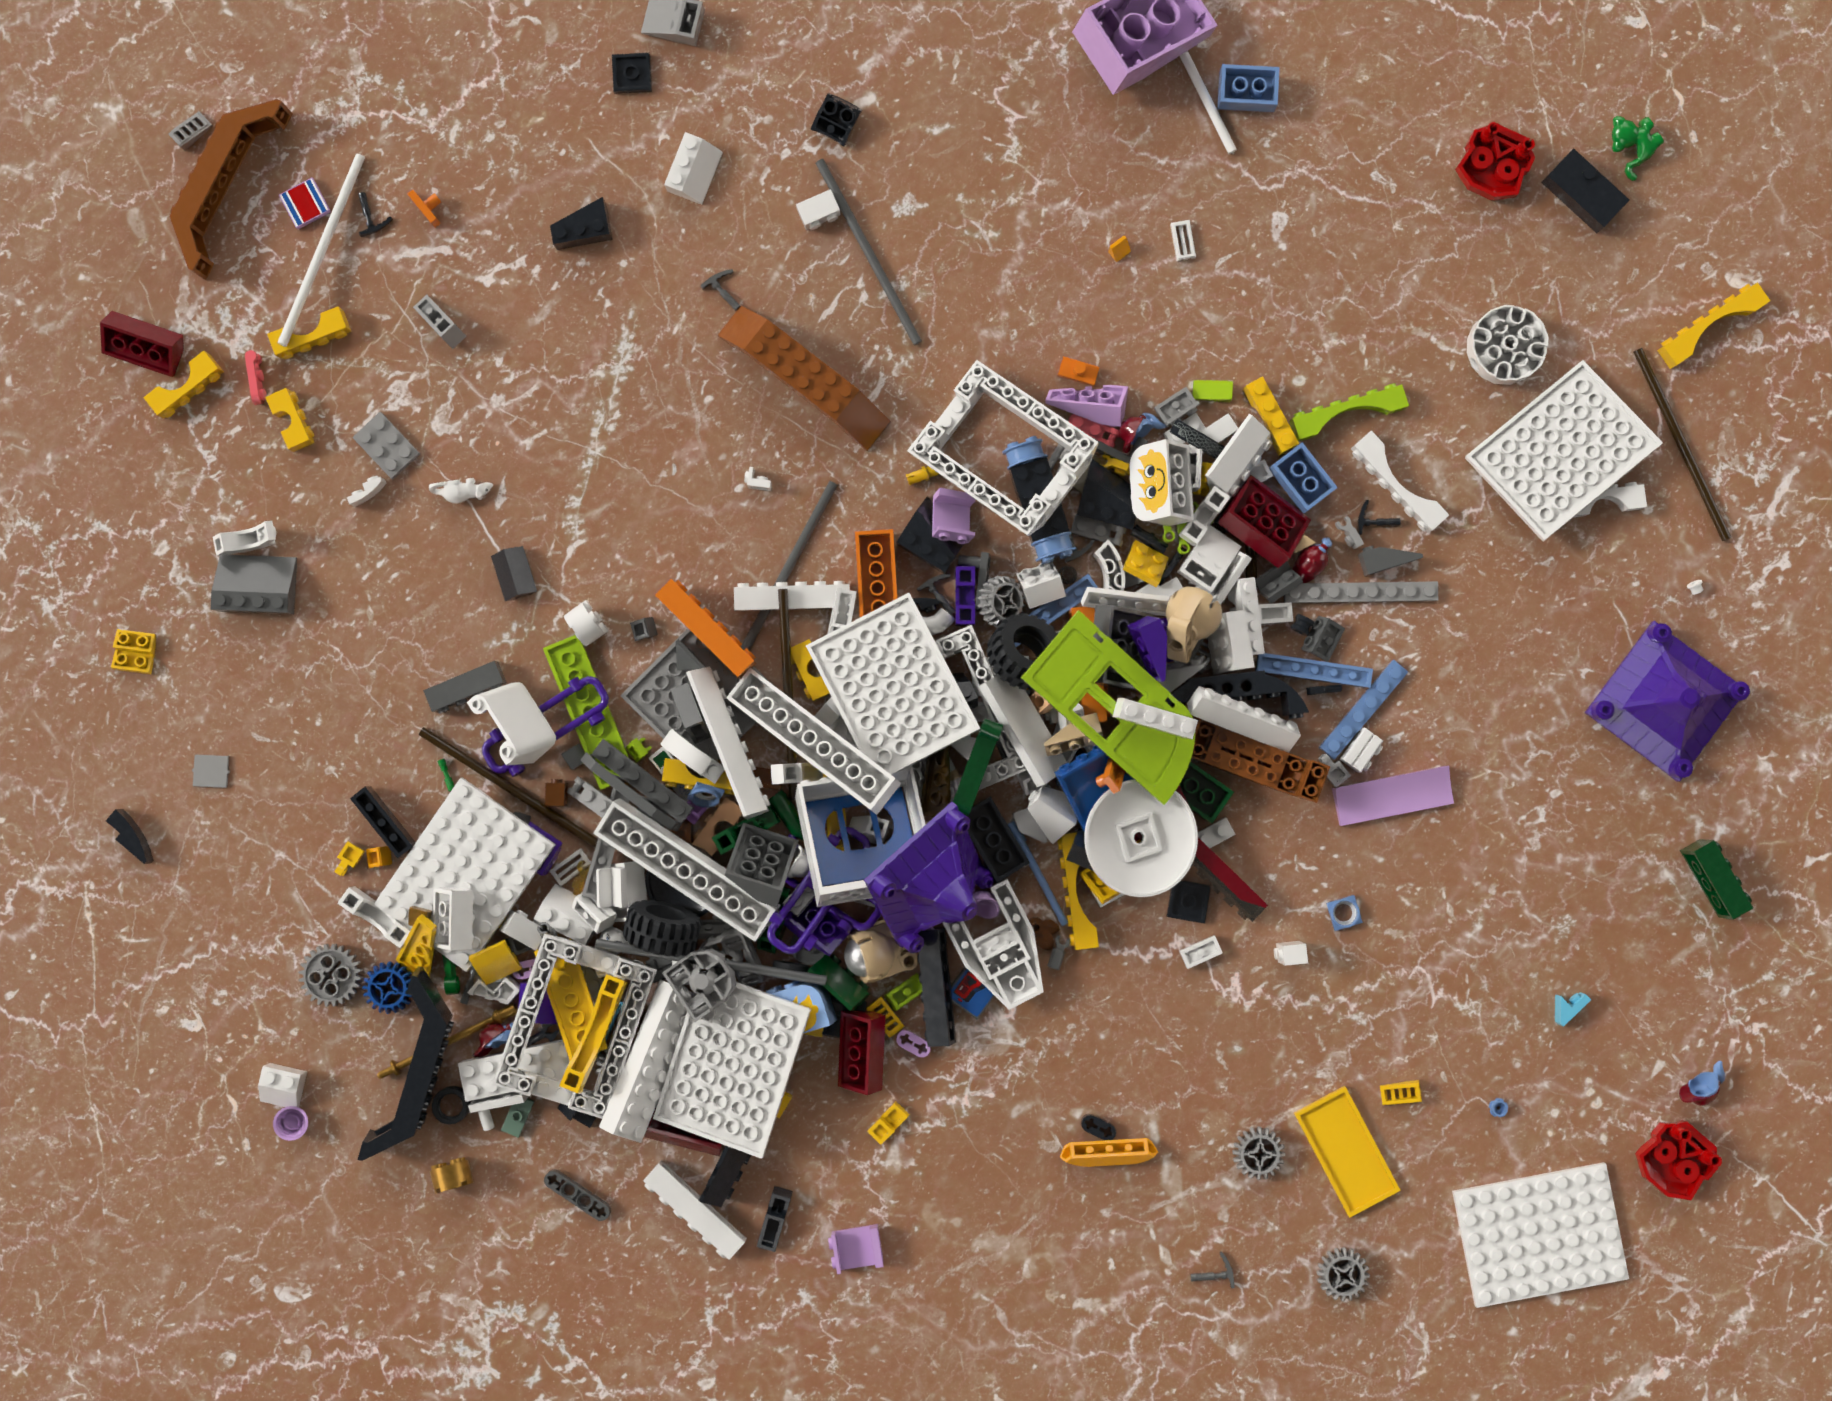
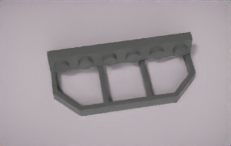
[581,739,694,831]

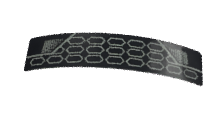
[1170,419,1225,459]

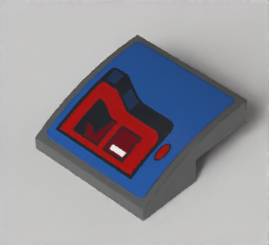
[951,967,994,1020]

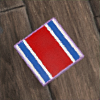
[279,178,331,230]

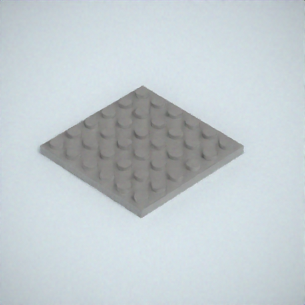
[620,628,769,777]

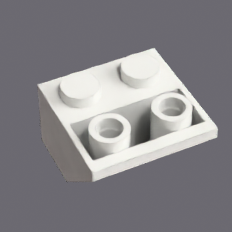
[1016,562,1066,609]

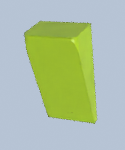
[1192,380,1233,402]
[884,973,922,1011]

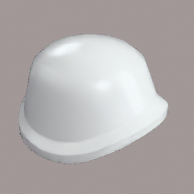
[787,845,810,878]

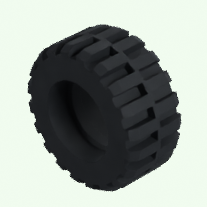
[987,613,1058,690]
[623,900,702,957]

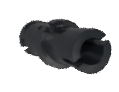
[1130,524,1169,554]

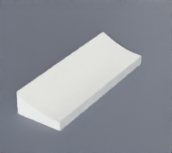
[978,674,1067,787]

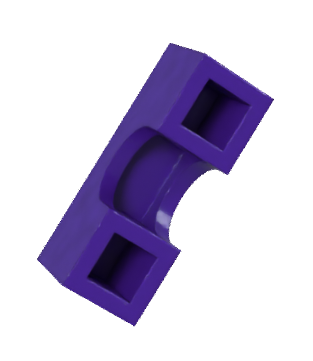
[955,566,975,626]

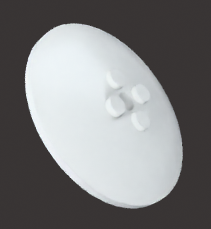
[1084,779,1198,897]

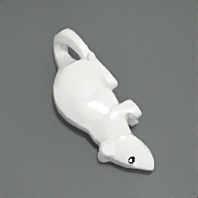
[429,478,494,504]

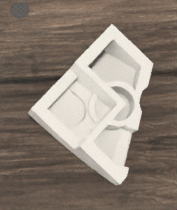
[467,975,520,1005]

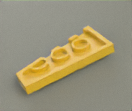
[396,914,437,978]

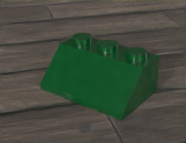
[808,954,871,1011]

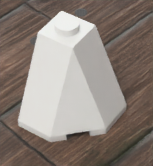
[1027,786,1077,844]

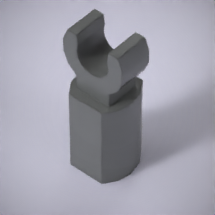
[1047,935,1070,970]

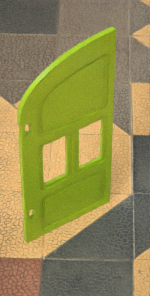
[1021,610,1195,805]

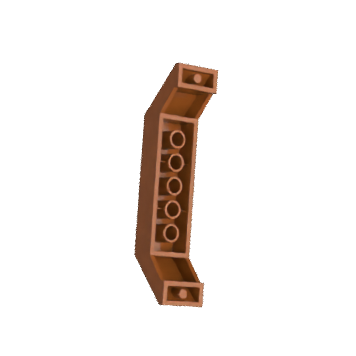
[169,99,293,280]
[718,306,891,451]

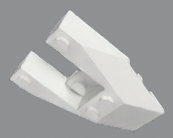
[942,878,1044,1010]

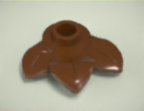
[1029,917,1060,950]

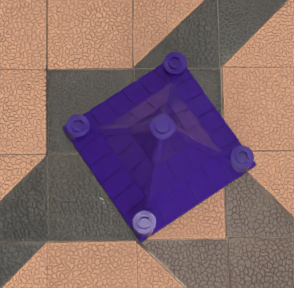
[1584,621,1750,782]
[864,802,994,953]

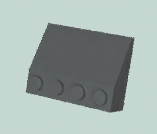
[210,555,297,615]
[1093,605,1154,690]
[724,823,799,907]

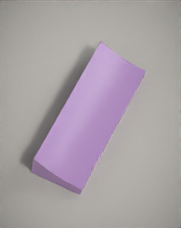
[1332,766,1454,826]

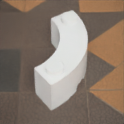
[1092,540,1125,609]

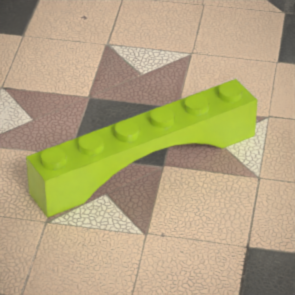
[1289,383,1409,442]

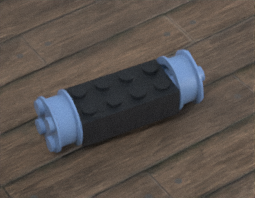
[1002,436,1076,565]

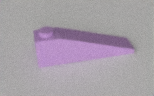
[1045,385,1128,427]

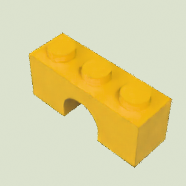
[265,388,314,452]
[791,639,830,701]

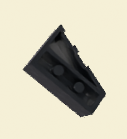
[550,197,613,250]

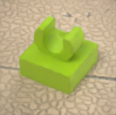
[626,738,652,763]

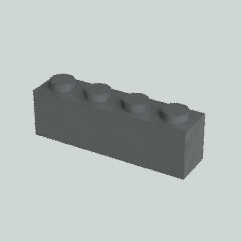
[423,661,507,714]

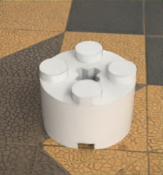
[564,600,608,646]

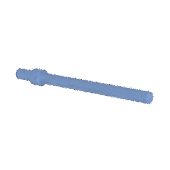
[1007,821,1068,926]

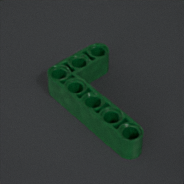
[953,718,1004,816]

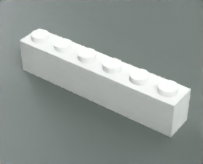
[734,581,850,611]
[1187,686,1301,753]
[643,1160,747,1260]

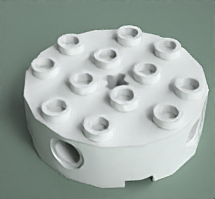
[1467,305,1549,385]

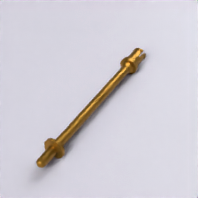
[377,1002,518,1079]

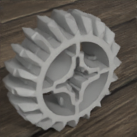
[977,576,1026,628]
[1232,1126,1285,1180]
[1316,1247,1370,1301]

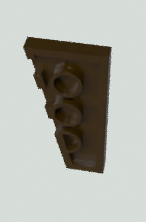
[920,746,951,818]

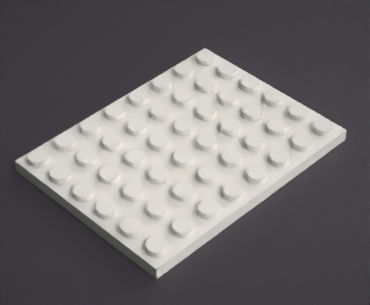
[1465,360,1663,542]
[806,593,980,775]
[374,777,556,972]
[653,970,811,1159]
[1452,1162,1629,1308]

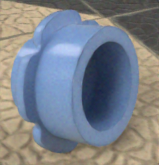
[1489,1098,1508,1117]

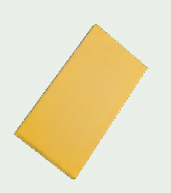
[1294,1086,1401,1218]

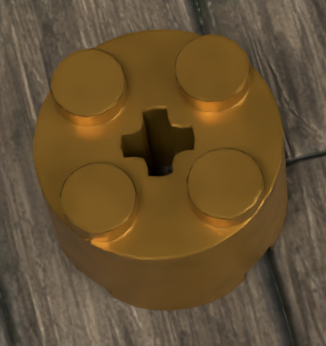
[430,1157,474,1194]

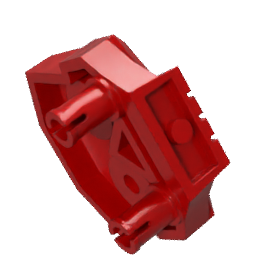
[1455,122,1535,201]
[1635,1120,1722,1200]

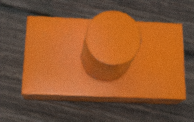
[407,189,442,228]
[1057,356,1100,387]
[1095,758,1125,794]

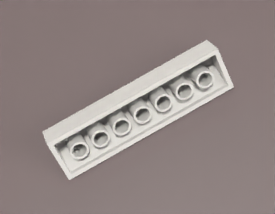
[686,667,770,820]

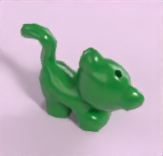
[1612,116,1664,181]

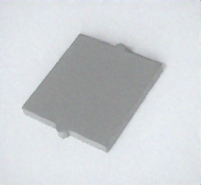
[192,755,230,788]

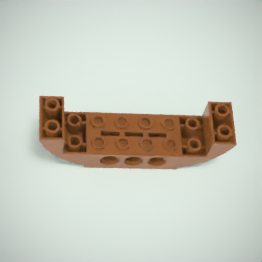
[1191,716,1330,803]

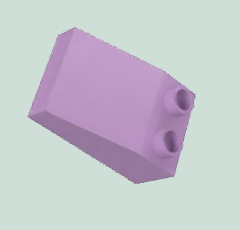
[1072,0,1218,95]

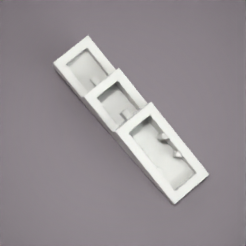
[827,588,857,634]

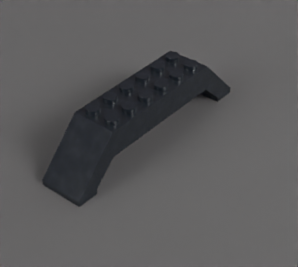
[357,966,454,1161]

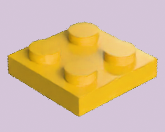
[1122,540,1169,587]

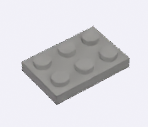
[352,412,421,479]

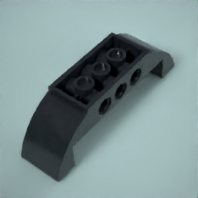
[1165,670,1309,719]

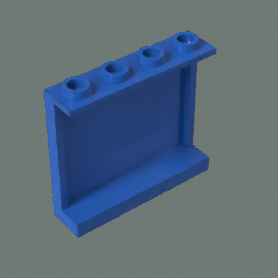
[1054,746,1133,832]

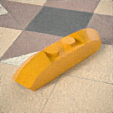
[1060,1138,1158,1167]

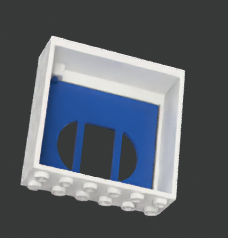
[795,766,926,907]

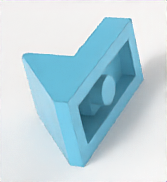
[1555,992,1591,1027]

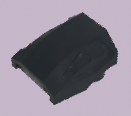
[811,93,863,147]

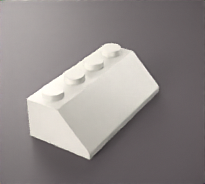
[1205,414,1272,501]

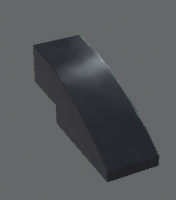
[106,809,154,864]
[757,1186,793,1252]

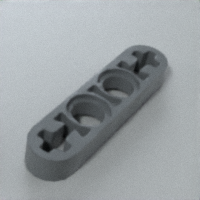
[544,1169,611,1221]

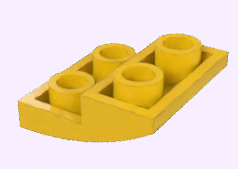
[111,629,156,675]
[469,940,522,985]

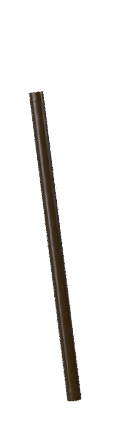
[1633,348,1731,541]
[778,589,798,800]
[419,727,598,848]

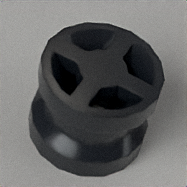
[1290,614,1314,636]

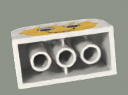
[1129,439,1194,526]

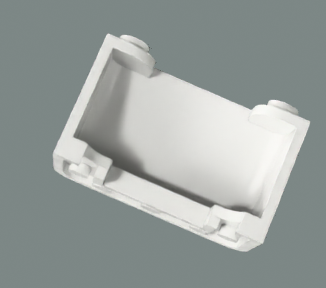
[467,682,556,766]

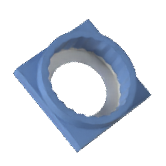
[687,782,724,808]
[1326,895,1363,931]

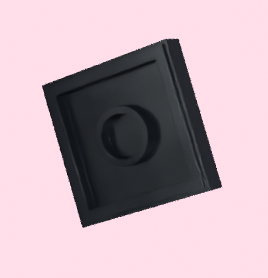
[612,52,652,94]
[1166,880,1211,924]

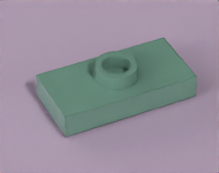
[501,1098,535,1138]

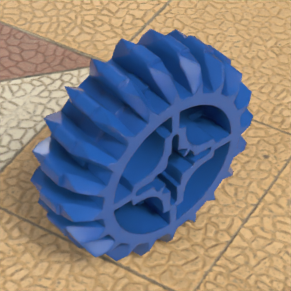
[362,961,412,1014]

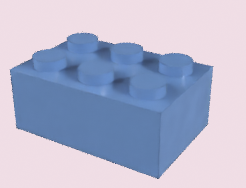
[1217,64,1280,112]
[1269,442,1338,514]

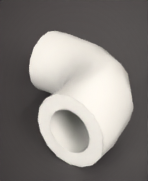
[922,608,955,635]

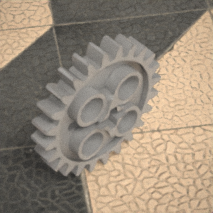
[298,943,363,1007]

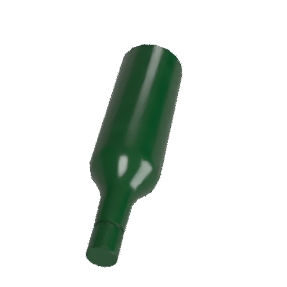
[768,789,804,841]

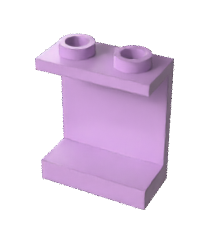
[932,488,976,544]
[828,1224,884,1274]

